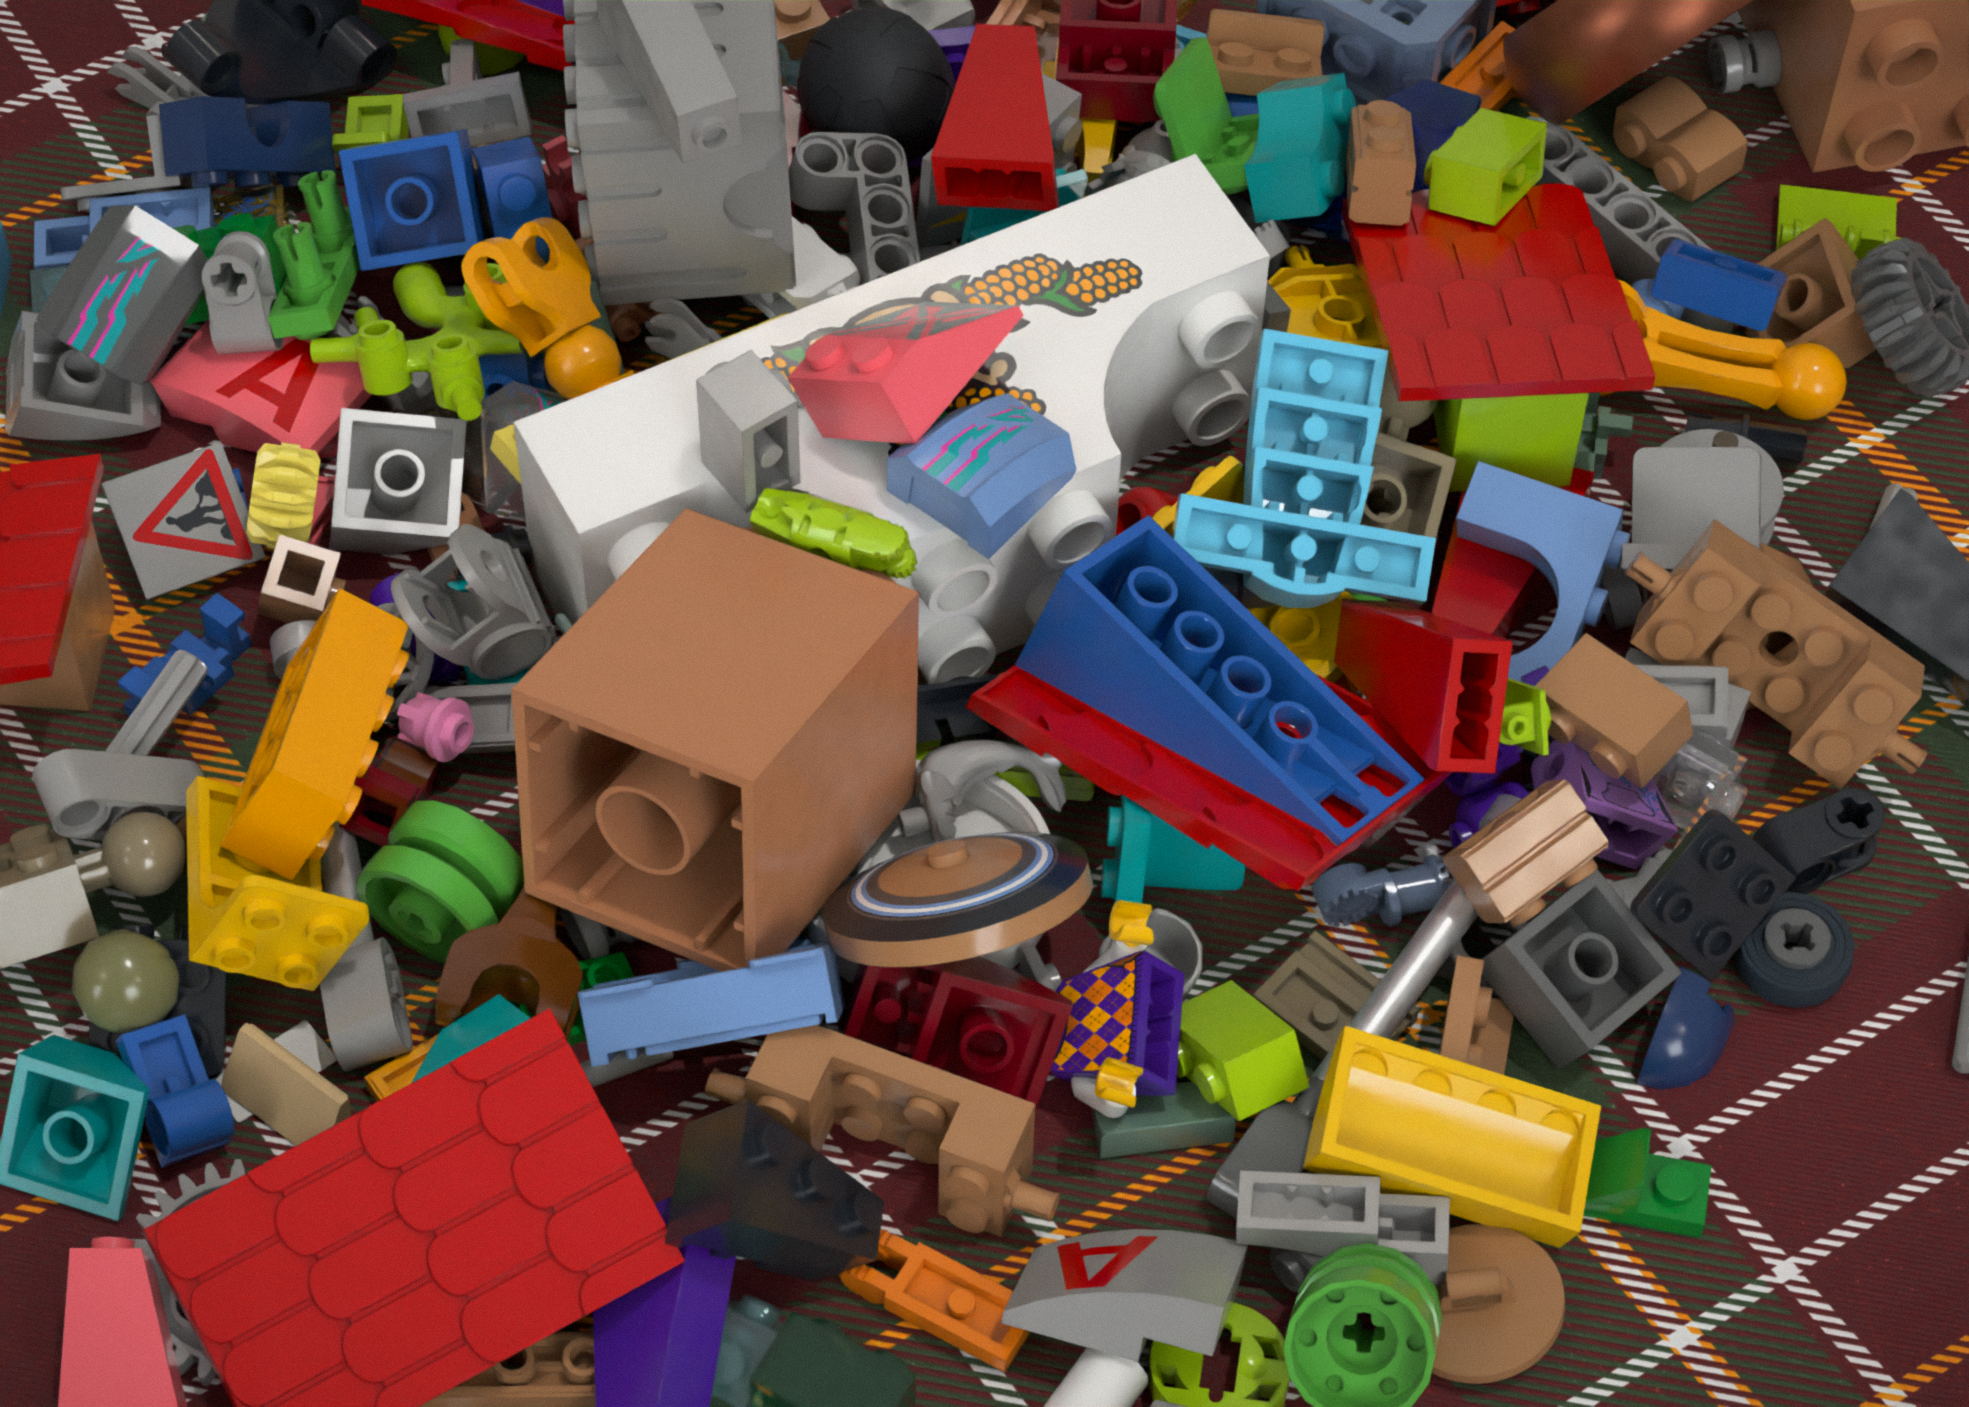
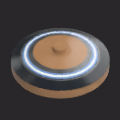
[822,832,1093,967]

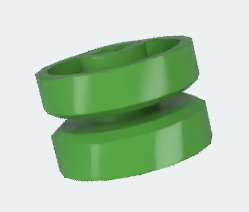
[356,800,524,963]

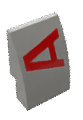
[1001,1229,1248,1362]

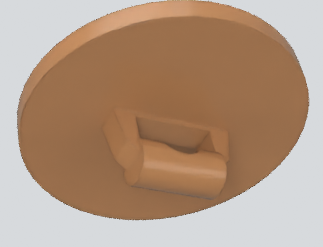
[1432,1224,1565,1384]

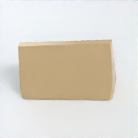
[222,1022,352,1146]

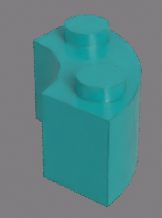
[1244,73,1356,223]

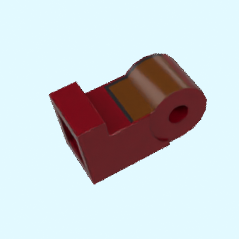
[339,738,442,847]

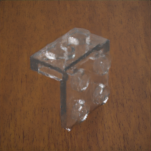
[1654,730,1748,852]

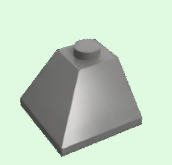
[329,408,467,555]

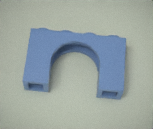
[1456,461,1630,758]

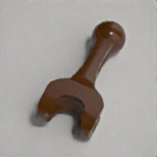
[435,886,583,1042]

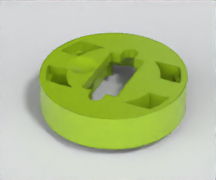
[1148,1303,1290,1407]

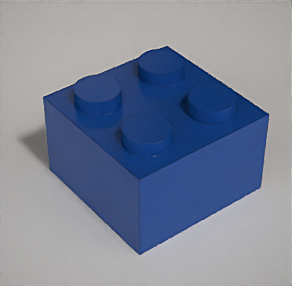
[339,129,487,271]

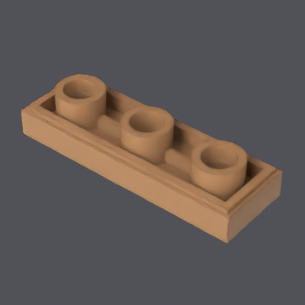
[419,1332,596,1407]

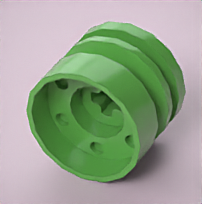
[1283,1243,1443,1407]

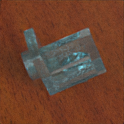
[712,1295,795,1407]

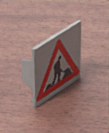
[101,442,266,600]

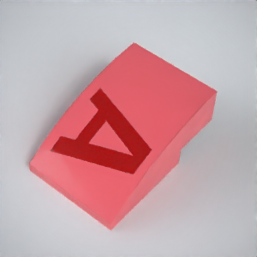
[150,320,372,454]

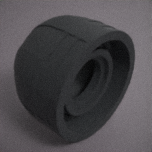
[797,6,955,163]

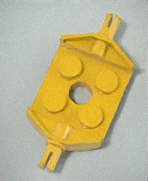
[1267,245,1383,350]

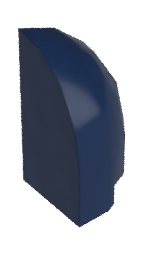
[1637,966,1734,1090]

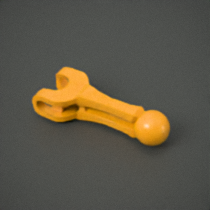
[1600,279,1847,420]

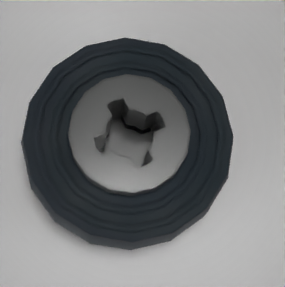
[1733,892,1854,1008]

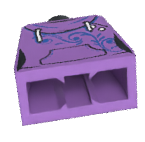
[1531,740,1678,870]

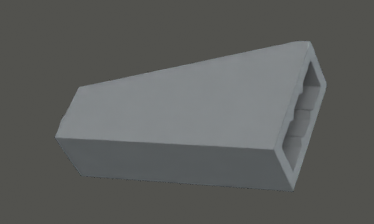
[596,0,742,164]

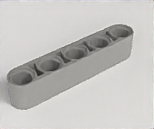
[1533,123,1734,334]

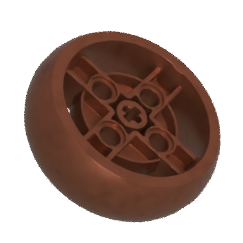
[1503,0,1754,126]

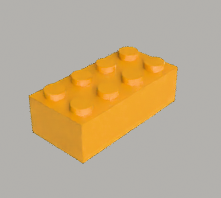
[220,588,409,881]

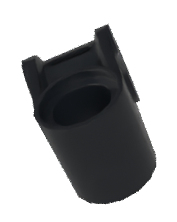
[1752,788,1884,895]

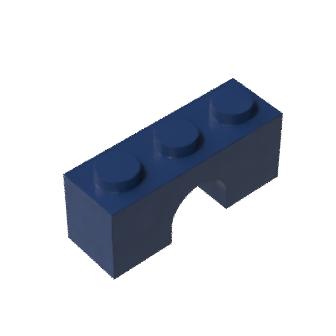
[159,96,336,190]

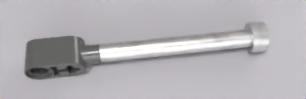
[1206,794,1521,1220]

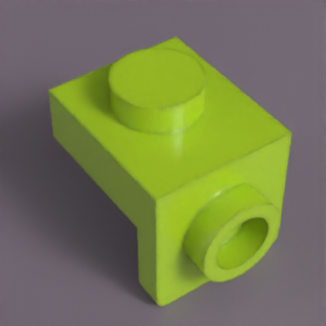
[332,94,409,156]

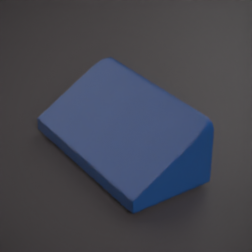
[1651,239,1787,331]

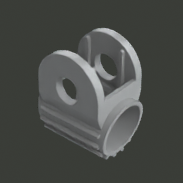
[391,524,556,680]

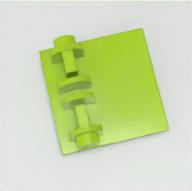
[1776,184,1901,260]

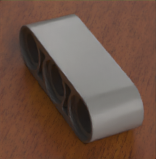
[32,749,205,841]

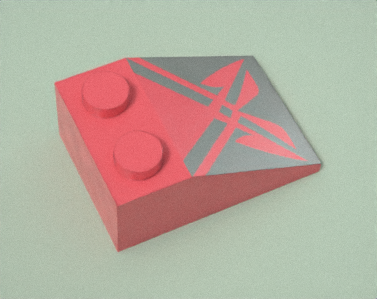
[788,302,1024,444]

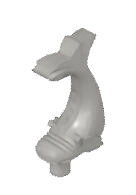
[897,740,1066,842]

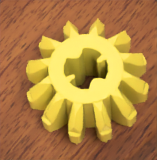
[246,442,321,549]

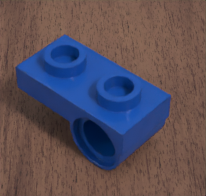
[116,1015,234,1168]

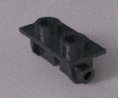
[916,674,1002,750]

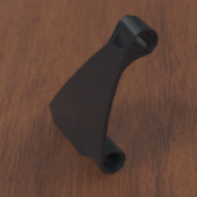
[161,0,397,105]

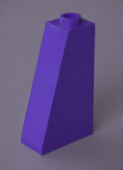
[593,1196,736,1407]

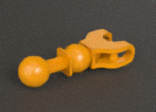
[461,217,635,400]

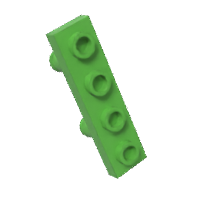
[268,170,360,340]

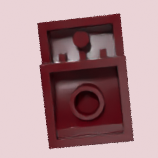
[1056,0,1177,122]
[836,956,1073,1111]

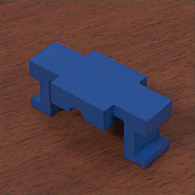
[117,593,252,716]

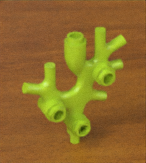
[310,258,525,421]

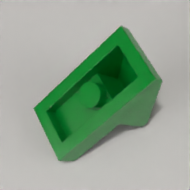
[1583,1128,1712,1238]

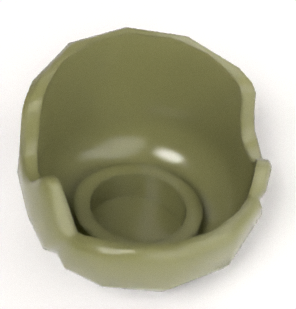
[71,929,179,1034]

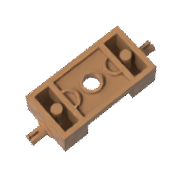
[1624,519,1927,790]
[705,1025,1060,1237]

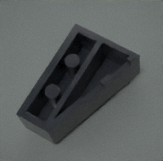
[665,1099,884,1282]

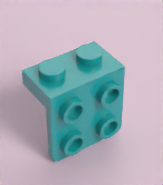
[1101,795,1245,906]

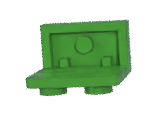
[1153,37,1259,194]

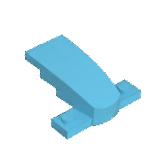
[1172,328,1436,608]

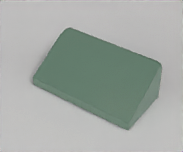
[1090,1082,1236,1159]

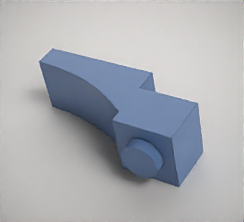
[34,187,214,297]

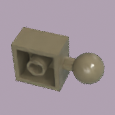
[1360,364,1457,538]
[0,812,187,969]

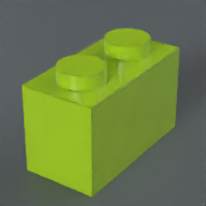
[1424,108,1547,226]
[1177,980,1310,1121]

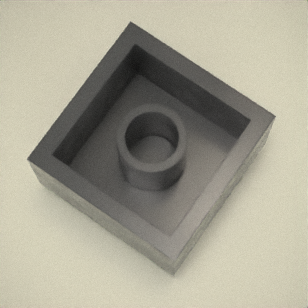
[1481,869,1682,1070]

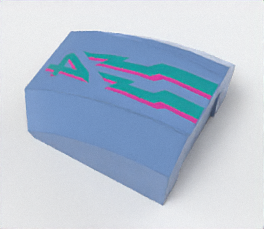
[887,393,1076,559]

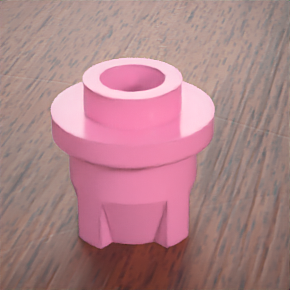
[396,692,474,762]

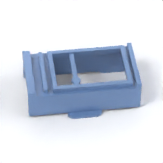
[577,941,845,1067]

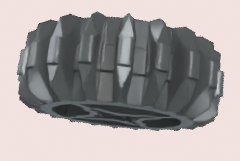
[1851,237,1969,399]

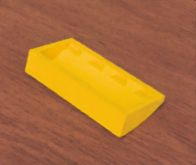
[1303,1025,1601,1248]

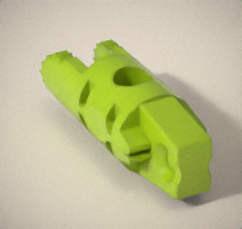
[749,488,918,579]

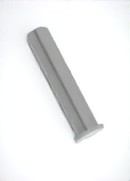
[105,649,208,756]

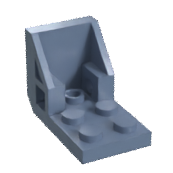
[1256,0,1497,122]

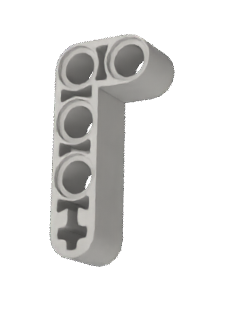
[789,132,920,286]

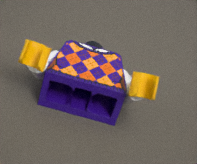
[1050,900,1184,1118]

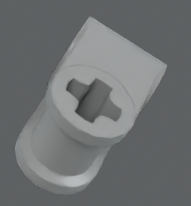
[202,231,284,355]

